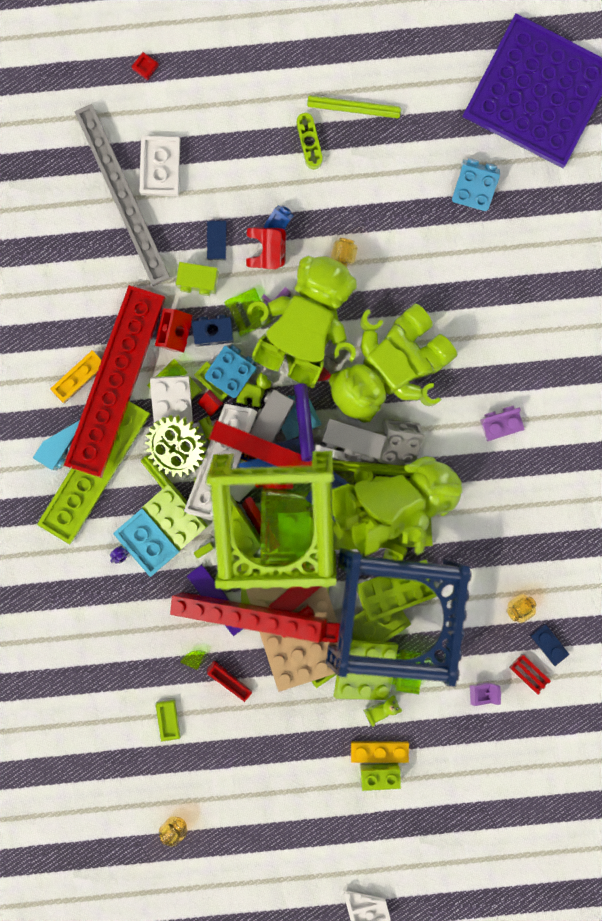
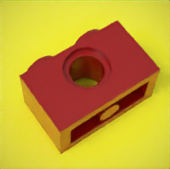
[155,308,193,353]

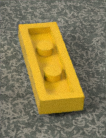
[50,350,102,403]
[351,741,409,763]

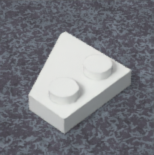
[314,444,351,461]
[343,891,391,921]

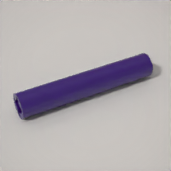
[294,384,314,462]

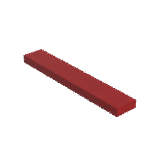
[208,420,312,467]

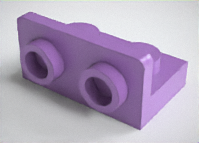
[480,405,525,441]

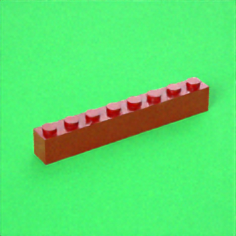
[170,592,327,643]

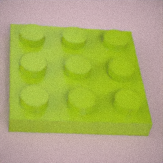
[333,640,398,700]

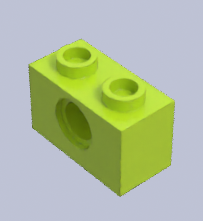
[360,763,401,791]

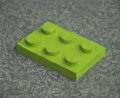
[142,482,208,551]

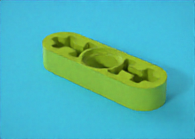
[297,113,323,170]

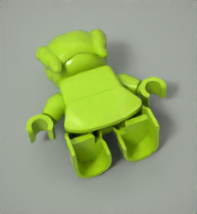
[247,256,357,388]
[329,304,457,423]
[332,456,463,556]

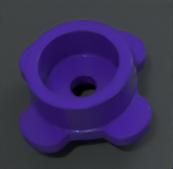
[110,546,129,564]

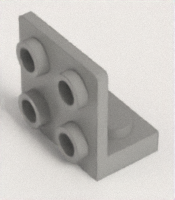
[377,418,425,466]

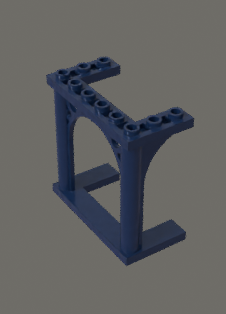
[326,548,472,687]

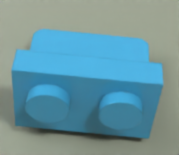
[452,158,500,211]
[205,344,259,398]

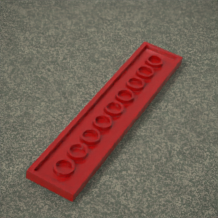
[64,285,166,478]

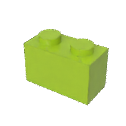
[176,262,219,296]

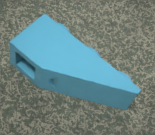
[33,420,80,470]

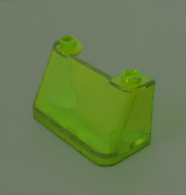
[260,489,314,570]

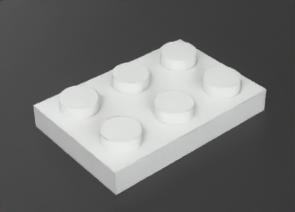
[139,136,180,196]
[150,375,194,434]

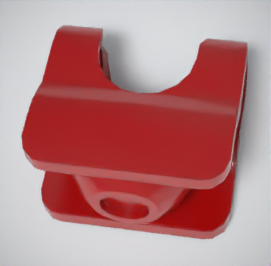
[246,227,286,270]

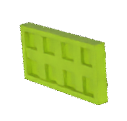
[357,560,437,622]

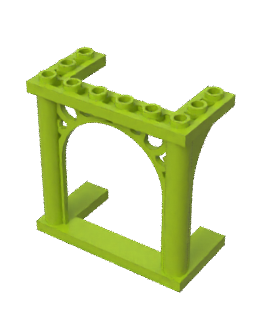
[206,451,336,590]

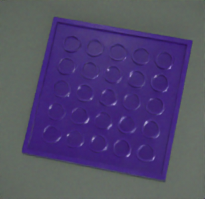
[462,13,602,168]

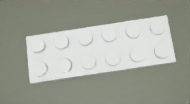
[184,404,257,521]

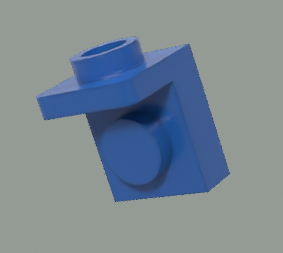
[263,205,294,230]

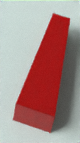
[207,660,252,702]

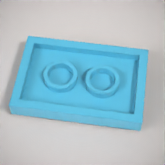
[113,508,180,577]

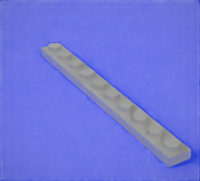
[74,104,171,286]

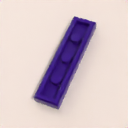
[187,564,243,637]

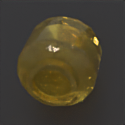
[331,238,358,267]
[507,594,536,623]
[159,816,187,847]

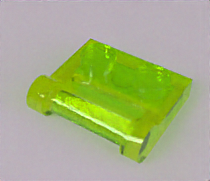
[224,288,271,337]

